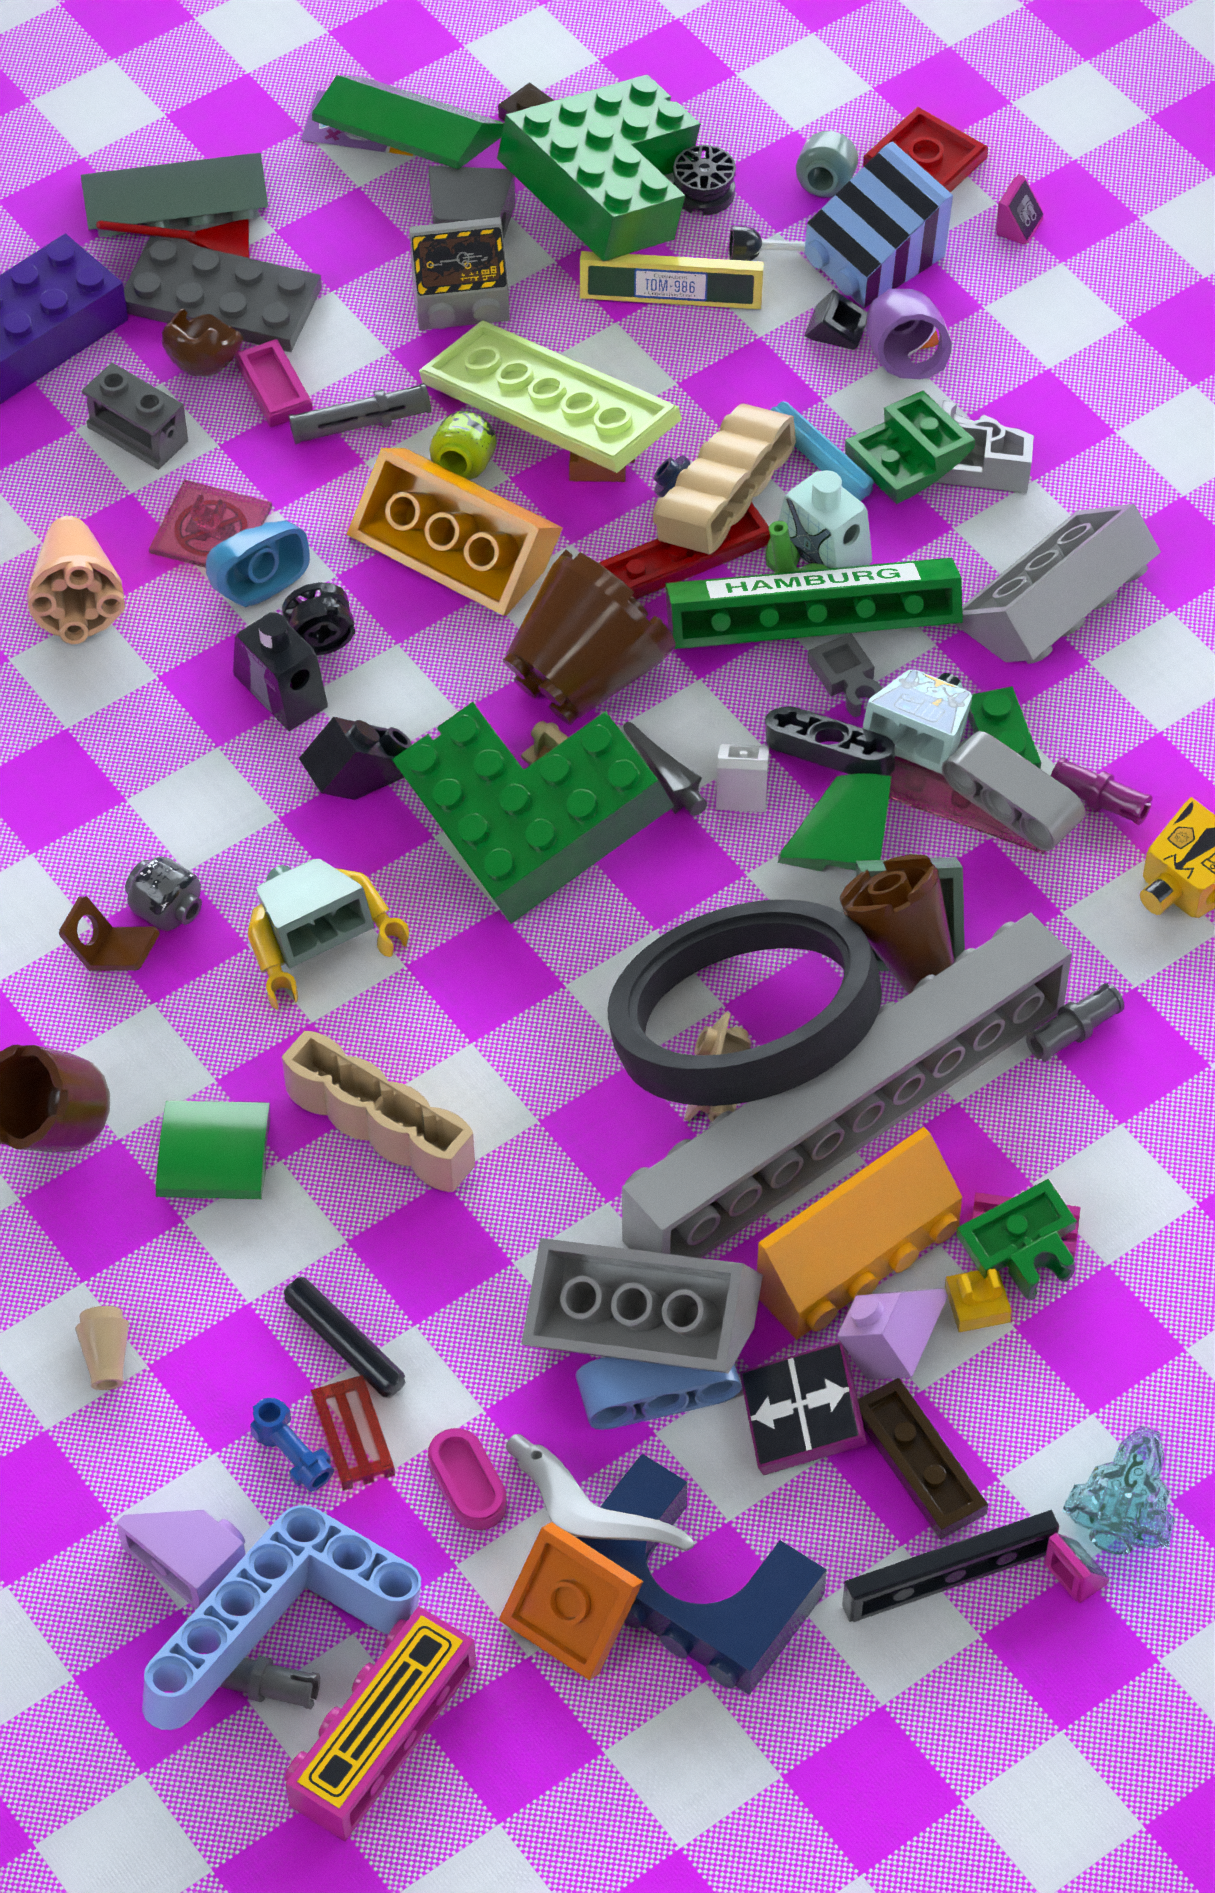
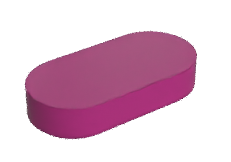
[428,1428,507,1530]

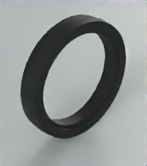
[607,900,882,1106]

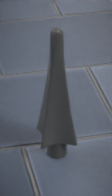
[623,722,707,816]

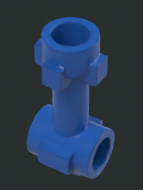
[250,1398,334,1492]

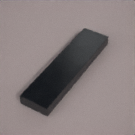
[842,1509,1059,1622]

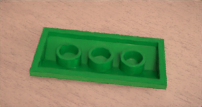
[312,75,504,169]

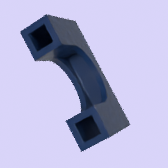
[576,1454,827,1695]

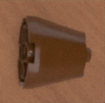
[503,549,676,725]

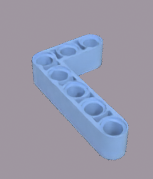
[142,1505,421,1730]

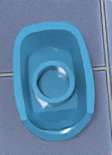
[205,520,310,607]

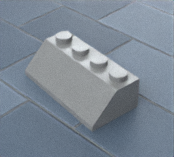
[955,504,1161,664]
[521,1238,763,1373]

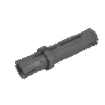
[288,383,431,444]

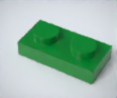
[968,686,1042,769]

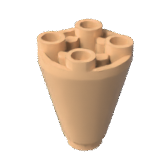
[27,516,125,644]

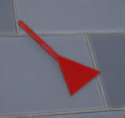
[96,219,249,258]

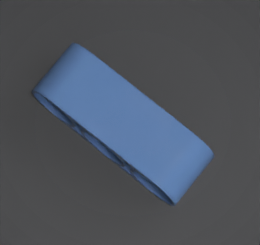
[576,1357,742,1430]

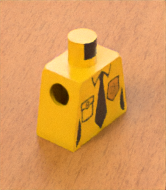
[1140,797,1215,918]

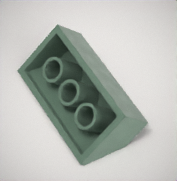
[81,153,268,237]

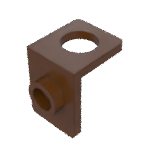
[59,896,160,971]

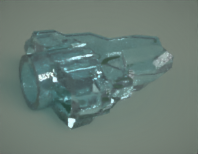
[1062,1426,1175,1555]

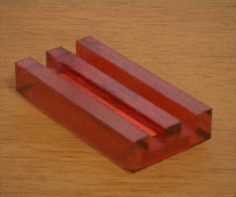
[311,1375,395,1491]

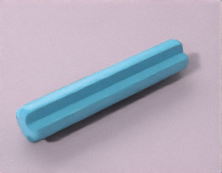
[771,401,874,501]

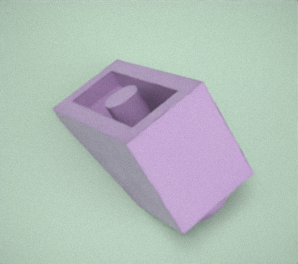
[837,1288,948,1380]
[116,1510,246,1609]

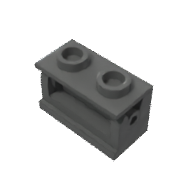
[81,362,188,470]

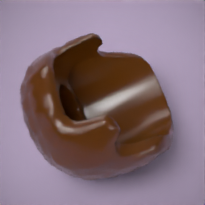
[162,309,243,377]

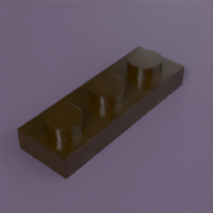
[858,1378,988,1540]

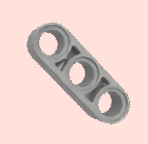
[941,731,1086,851]

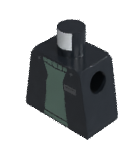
[233,612,328,731]

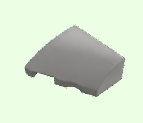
[935,400,1034,493]

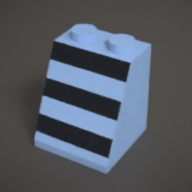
[804,141,953,308]

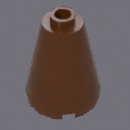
[839,854,954,994]

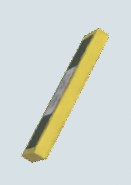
[579,251,764,309]

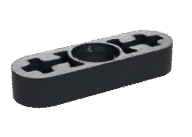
[765,706,895,776]

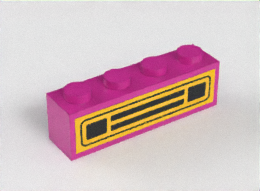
[285,1606,476,1841]

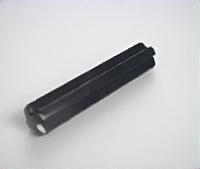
[284,1277,406,1398]

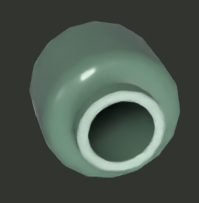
[796,131,858,198]

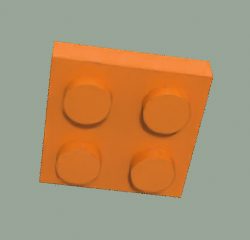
[498,1522,643,1680]

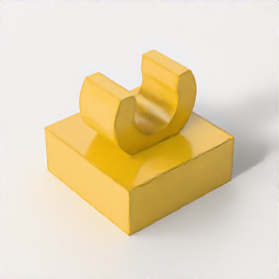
[945,1269,1012,1333]

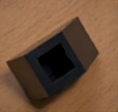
[299,717,412,800]

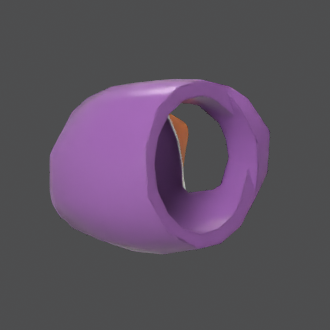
[866,289,952,379]

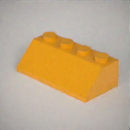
[346,448,563,616]
[757,1126,962,1340]

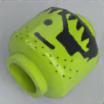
[429,411,497,480]

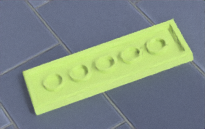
[419,320,682,473]

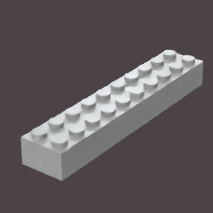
[622,912,1072,1258]

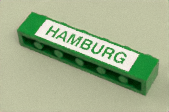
[665,557,963,649]

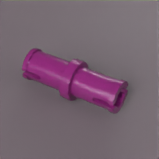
[1051,758,1153,825]

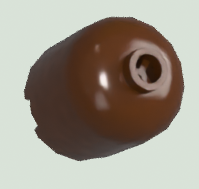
[0,1044,110,1152]

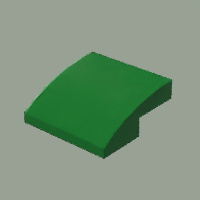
[845,390,975,504]
[156,1101,271,1199]

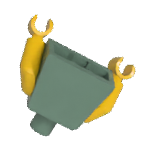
[248,859,409,1009]

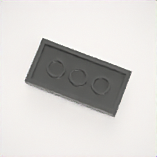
[124,236,322,352]

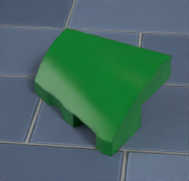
[777,773,892,872]

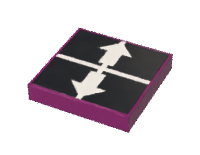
[739,1341,867,1475]

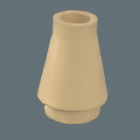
[75,1306,129,1390]

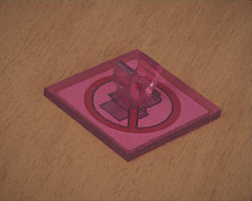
[149,479,272,568]

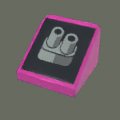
[996,174,1044,244]
[1045,1533,1109,1603]

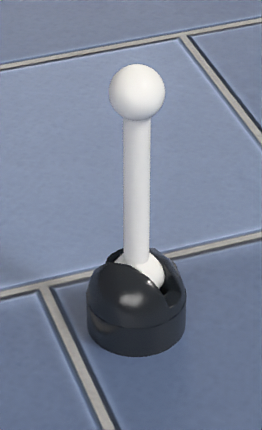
[729,225,805,261]

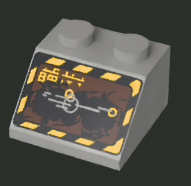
[409,217,510,330]

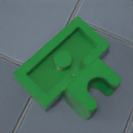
[956,1179,1077,1300]

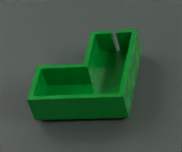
[497,74,701,262]
[392,702,674,924]

